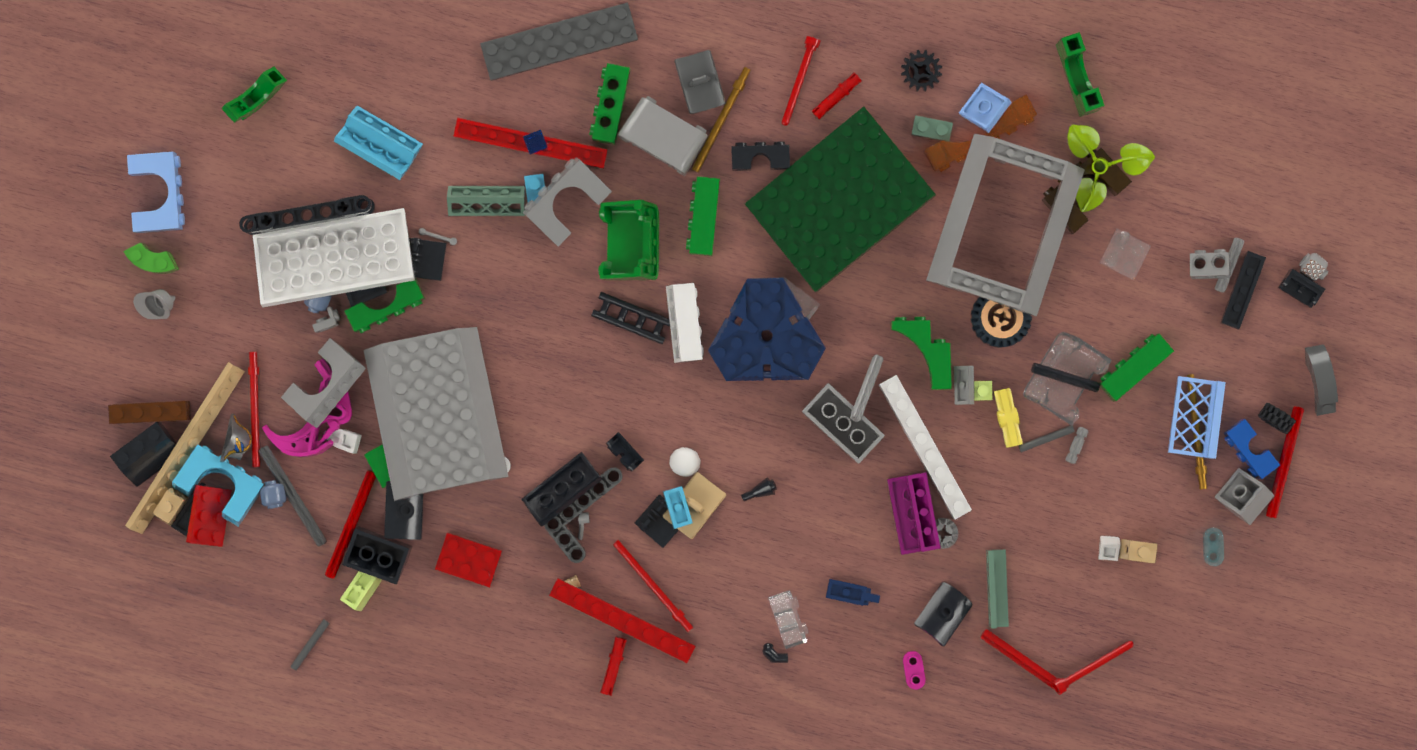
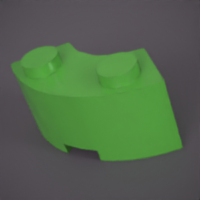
[123,243,179,274]

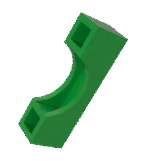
[345,278,426,334]

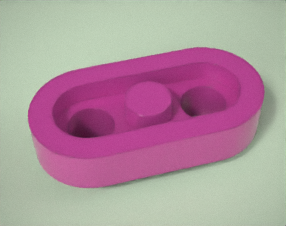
[903,651,925,690]

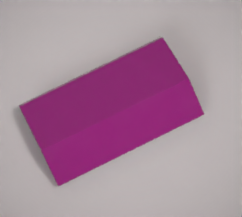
[887,472,941,555]

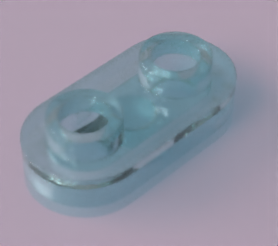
[1203,528,1224,566]

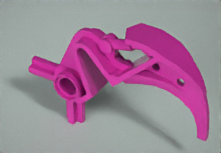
[262,358,352,457]

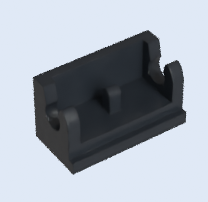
[1278,269,1325,308]

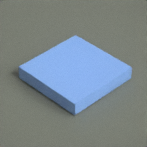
[959,82,1012,133]

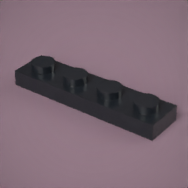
[1220,251,1266,330]

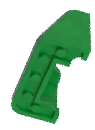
[598,200,659,280]

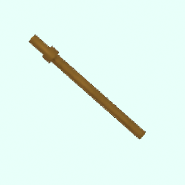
[692,67,751,173]
[1186,374,1207,490]

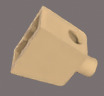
[153,487,191,526]
[1119,539,1158,563]

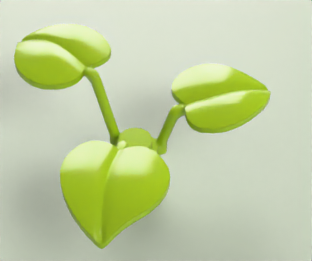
[1068,124,1155,212]

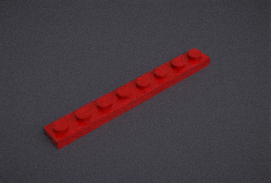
[453,118,608,169]
[549,578,696,663]

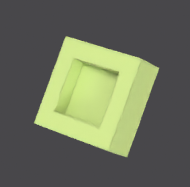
[974,381,992,401]

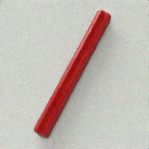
[980,629,1057,690]

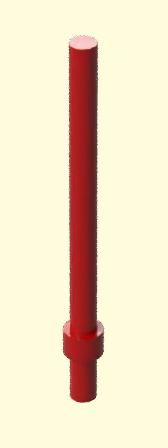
[248,352,260,467]
[613,540,693,632]

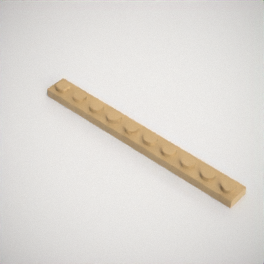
[125,362,245,534]

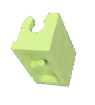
[340,571,382,611]

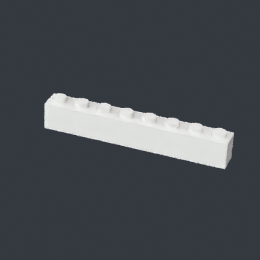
[879,375,972,519]

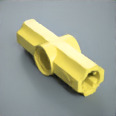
[994,388,1023,448]

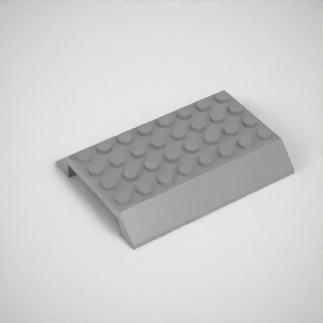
[364,327,509,501]

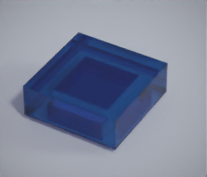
[523,130,548,155]

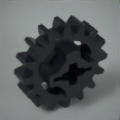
[901,50,942,92]

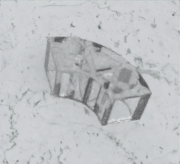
[768,590,809,649]

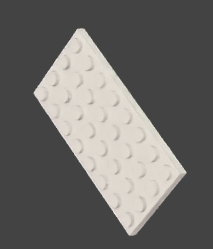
[253,208,415,307]

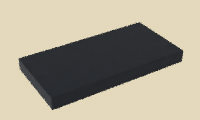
[521,452,603,527]

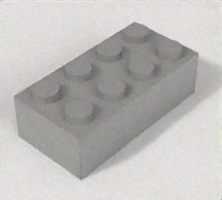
[801,383,885,464]

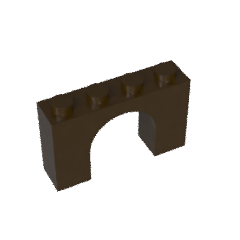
[1042,148,1132,234]

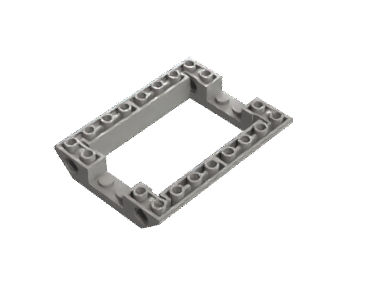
[926,133,1084,316]

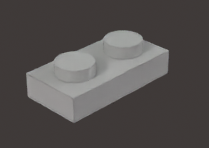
[954,366,974,405]

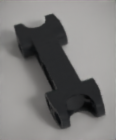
[239,195,375,235]

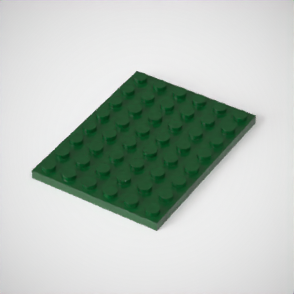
[745,106,936,293]

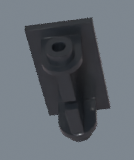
[606,432,644,472]

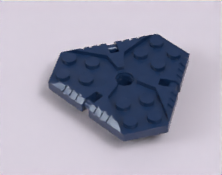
[708,277,826,381]

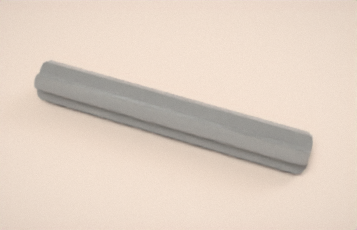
[850,354,883,422]

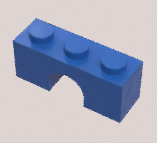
[1224,419,1280,479]

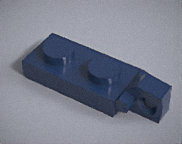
[825,579,880,606]

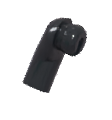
[762,643,788,663]

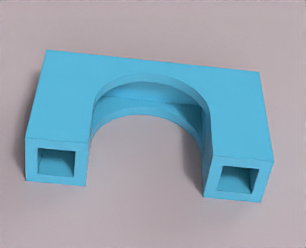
[172,444,264,527]

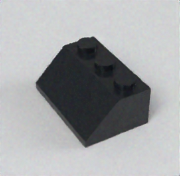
[110,422,177,487]
[342,526,413,585]

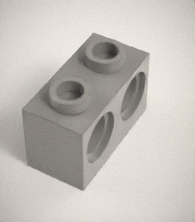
[1190,249,1231,279]

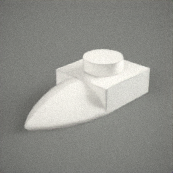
[323,429,362,454]

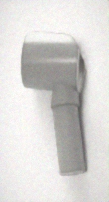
[578,512,590,540]

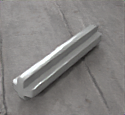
[1215,238,1244,293]

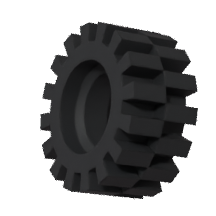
[1258,403,1296,434]

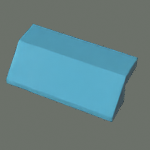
[334,106,423,180]

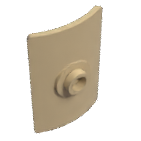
[663,472,726,539]

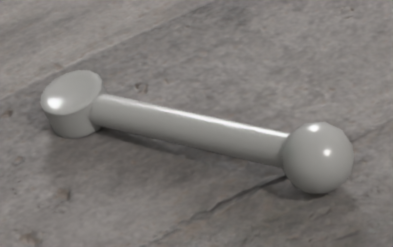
[418,228,457,245]

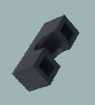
[731,141,790,171]

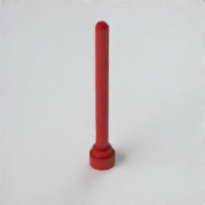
[782,36,821,126]
[1052,641,1134,695]

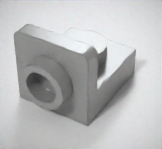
[312,306,340,333]

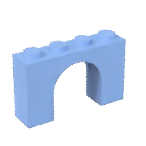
[127,151,185,233]

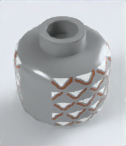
[1299,253,1329,281]

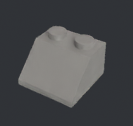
[1215,468,1274,525]

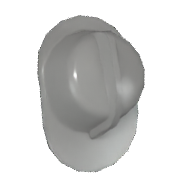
[133,289,175,319]

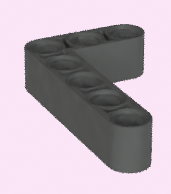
[544,468,623,563]

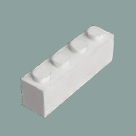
[666,283,704,363]

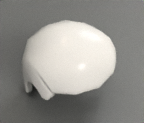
[669,447,701,477]

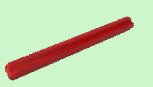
[1266,406,1304,518]
[325,470,376,579]

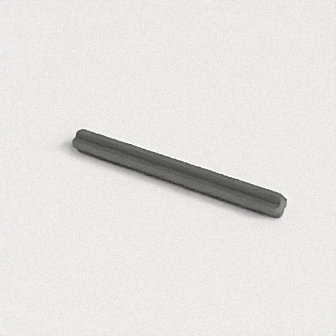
[259,446,327,547]

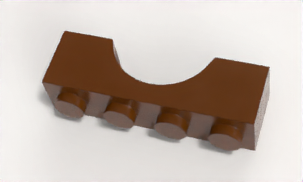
[108,401,191,424]

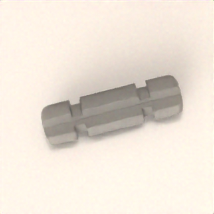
[1066,427,1088,464]

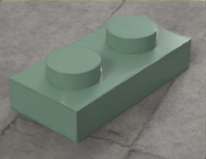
[911,115,953,142]

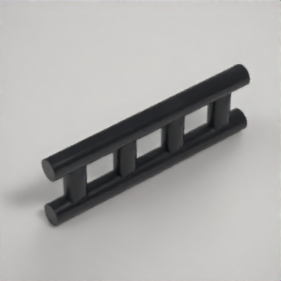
[591,292,670,345]

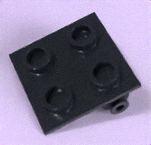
[409,238,447,281]
[634,494,679,548]

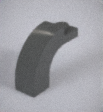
[1305,344,1338,416]

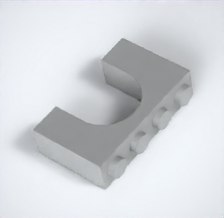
[523,157,612,246]
[281,338,366,428]

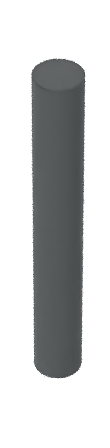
[1018,425,1075,453]
[290,619,330,671]

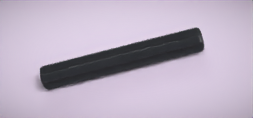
[1031,363,1100,392]

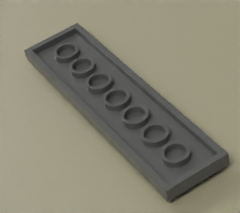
[480,2,638,81]

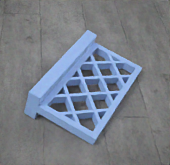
[1168,376,1226,459]

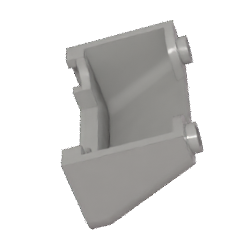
[618,96,708,176]

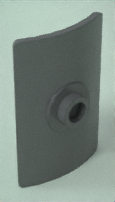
[674,50,726,114]

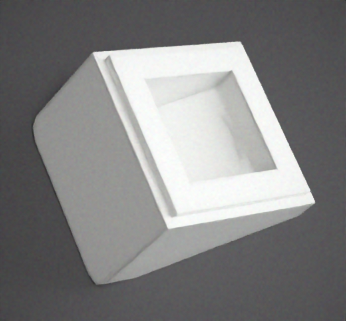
[1098,536,1120,561]

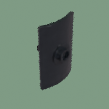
[384,481,423,540]
[914,582,973,646]

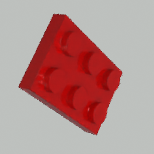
[186,485,232,547]
[435,533,502,588]

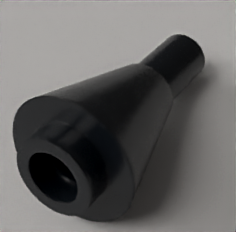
[741,477,777,502]

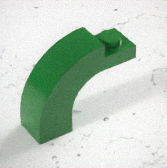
[222,66,287,123]

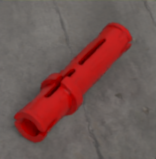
[811,72,862,120]
[600,637,627,696]

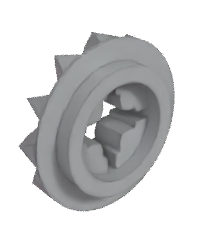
[935,518,958,549]

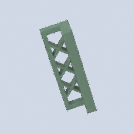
[447,186,525,216]
[986,549,1009,628]

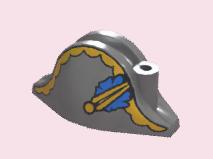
[220,413,252,462]

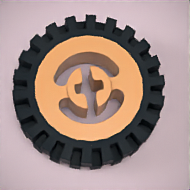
[970,297,1032,348]

